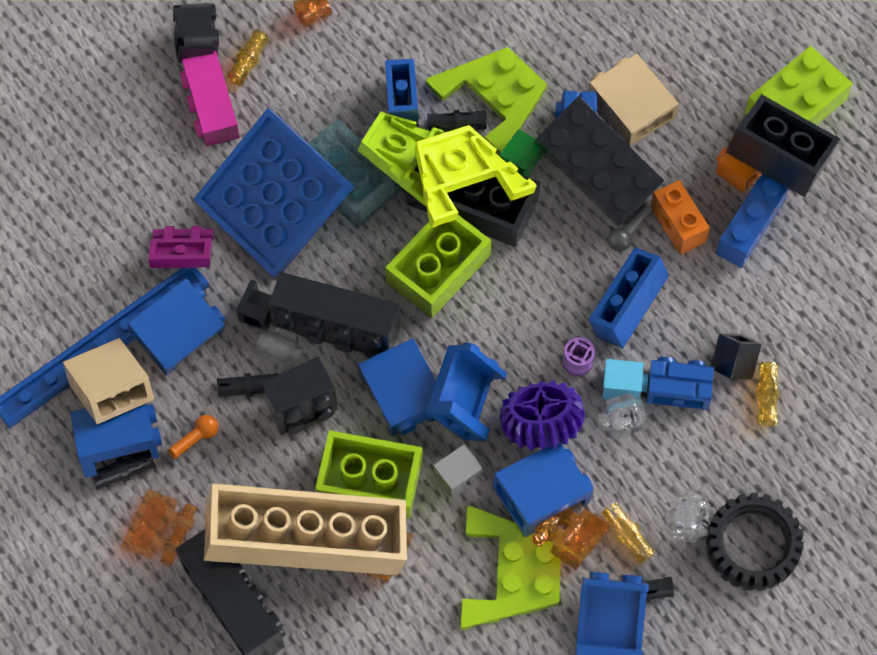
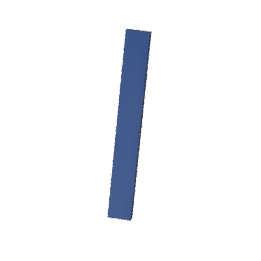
[0,268,210,429]

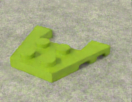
[425,47,547,155]
[357,111,444,206]
[461,506,562,630]

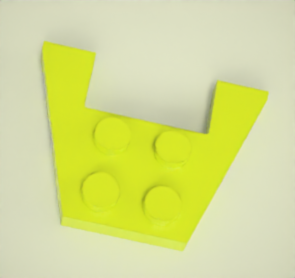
[415,125,537,228]

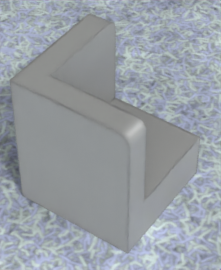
[433,444,482,499]

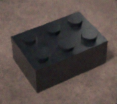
[726,95,840,198]

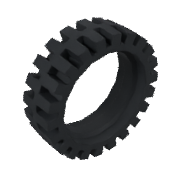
[706,493,804,591]

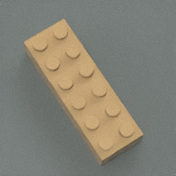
[204,483,407,575]

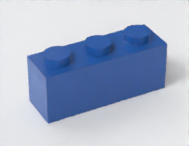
[716,174,789,268]
[588,247,669,348]

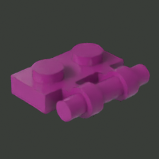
[148,226,214,268]

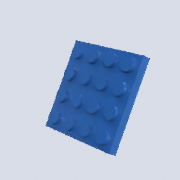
[193,108,354,278]

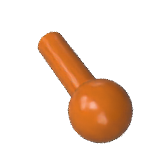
[168,415,219,459]

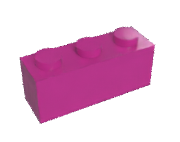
[179,51,240,147]

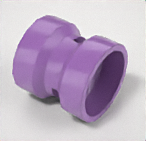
[563,337,595,376]

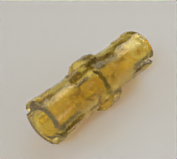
[227,30,269,86]
[755,362,780,427]
[601,501,656,564]

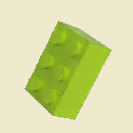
[744,45,853,125]
[385,215,491,318]
[315,430,423,519]

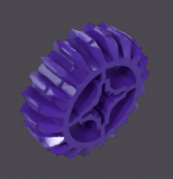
[500,380,585,451]

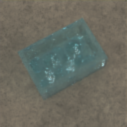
[308,119,400,229]

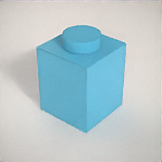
[602,359,648,402]

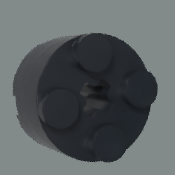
[173,3,219,63]

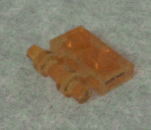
[121,489,197,566]
[532,506,611,570]

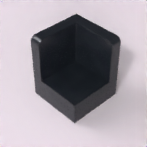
[236,280,272,331]
[711,334,762,379]

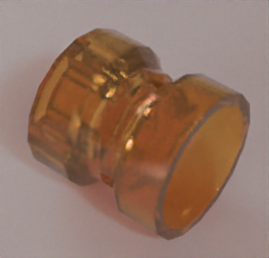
[293,0,332,27]

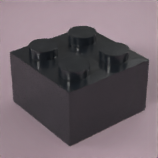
[261,356,338,435]

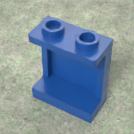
[128,278,226,376]
[358,338,436,436]
[426,342,507,441]
[70,403,163,478]
[492,443,593,537]
[575,571,649,655]

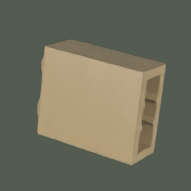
[589,54,679,146]
[63,338,154,424]

